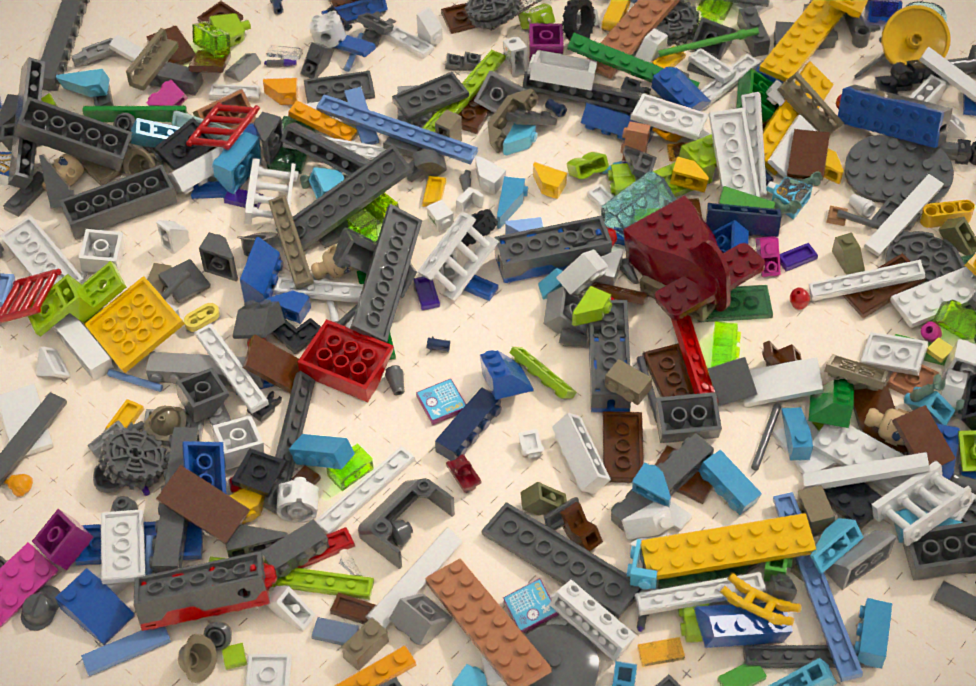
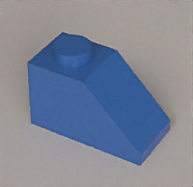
[266,291,311,324]

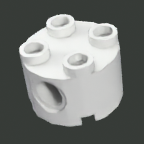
[308,11,346,48]
[277,477,319,523]

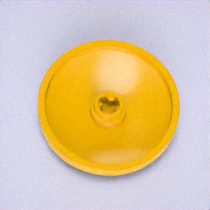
[881,5,951,65]

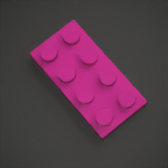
[0,542,59,628]

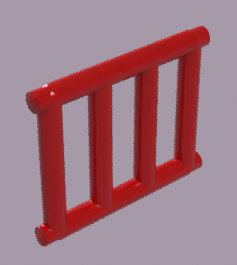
[186,102,260,150]
[0,269,62,323]

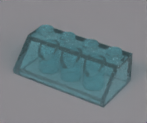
[601,170,677,237]

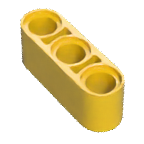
[601,0,631,31]
[920,200,975,228]

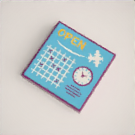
[416,378,466,425]
[503,578,559,634]

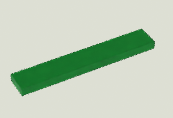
[82,106,188,122]

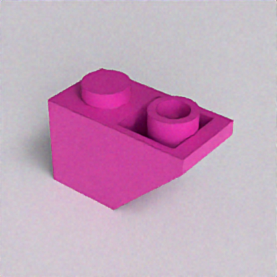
[146,80,188,106]
[755,236,781,277]

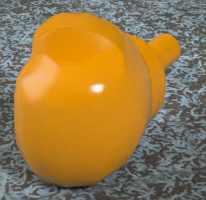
[4,474,33,497]

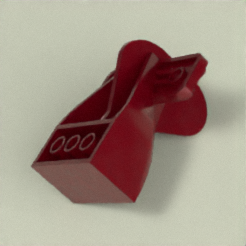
[624,195,765,320]

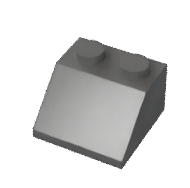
[543,286,587,335]
[389,593,453,646]

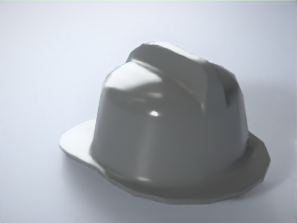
[237,232,278,256]
[21,585,60,631]

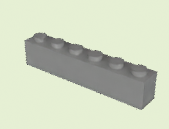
[145,352,264,388]

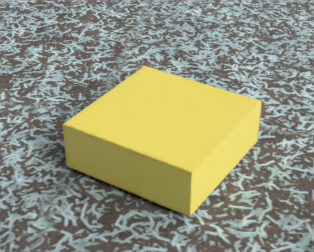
[926,337,953,363]

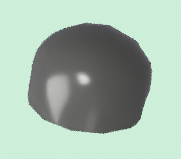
[93,463,121,494]

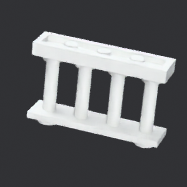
[244,158,298,225]
[417,212,499,301]
[872,461,972,546]

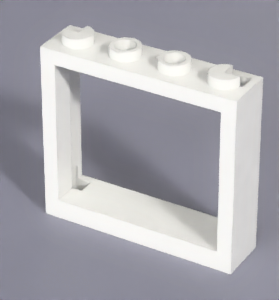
[527,50,597,91]

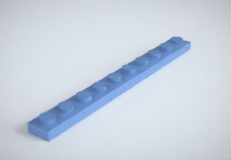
[316,94,478,165]
[773,492,863,682]

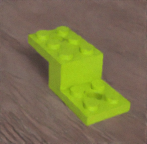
[650,134,717,200]
[28,261,127,337]

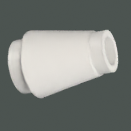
[848,194,876,217]

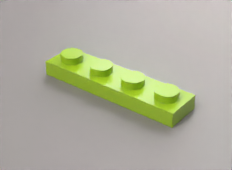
[509,346,577,399]

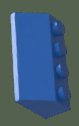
[580,103,655,143]
[694,602,793,648]

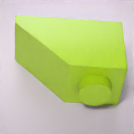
[572,286,612,326]

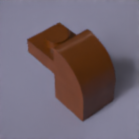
[762,340,802,367]
[560,502,603,551]

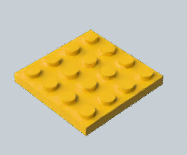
[85,276,185,373]

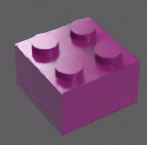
[529,23,564,61]
[32,508,93,570]

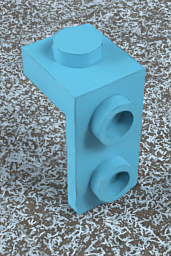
[627,539,657,589]

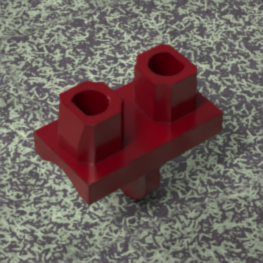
[446,454,482,493]

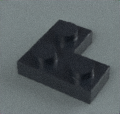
[874,75,913,95]
[271,318,321,354]

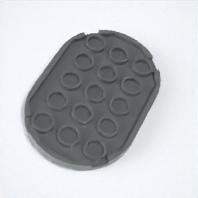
[844,135,954,204]
[885,231,972,323]

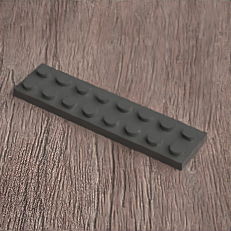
[276,144,413,250]
[350,204,423,342]
[481,502,642,618]

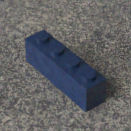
[705,203,782,237]
[435,387,502,461]

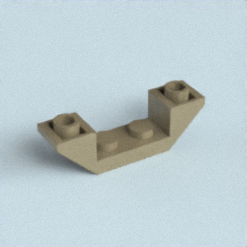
[487,89,539,154]

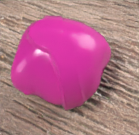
[920,321,942,343]

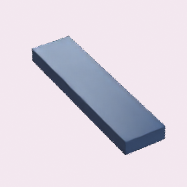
[344,87,379,145]
[81,626,171,676]

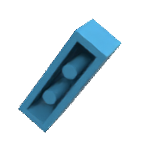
[289,434,355,469]
[699,449,762,515]
[854,598,893,669]

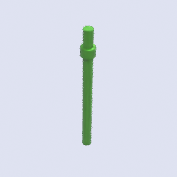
[658,28,759,57]

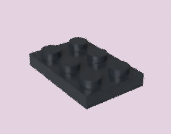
[154,118,213,171]
[823,482,882,529]

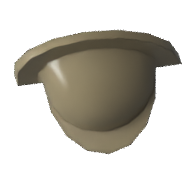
[123,148,156,176]
[143,405,187,441]
[178,634,217,683]

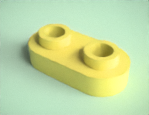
[184,303,220,332]

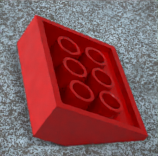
[298,319,394,402]

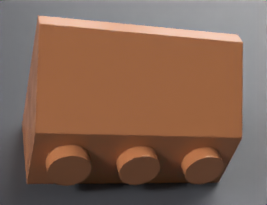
[192,89,256,129]

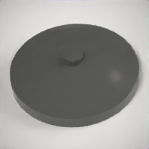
[525,624,599,686]

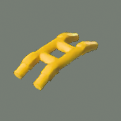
[719,573,801,626]

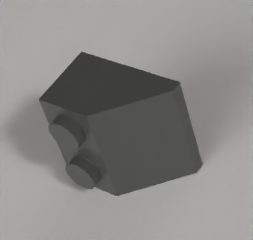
[692,17,736,60]
[254,111,284,165]
[199,232,238,282]
[232,300,285,339]
[176,368,230,423]

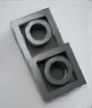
[445,51,481,71]

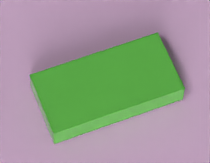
[717,658,767,686]

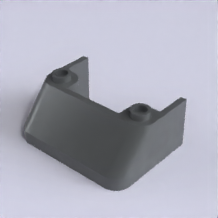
[333,227,417,298]
[358,478,455,569]

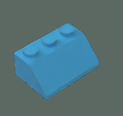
[212,131,262,194]

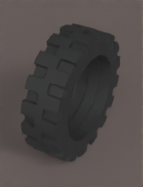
[562,0,595,41]
[461,209,498,247]

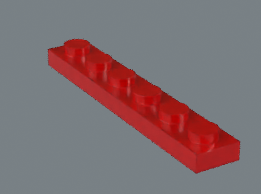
[671,315,718,402]

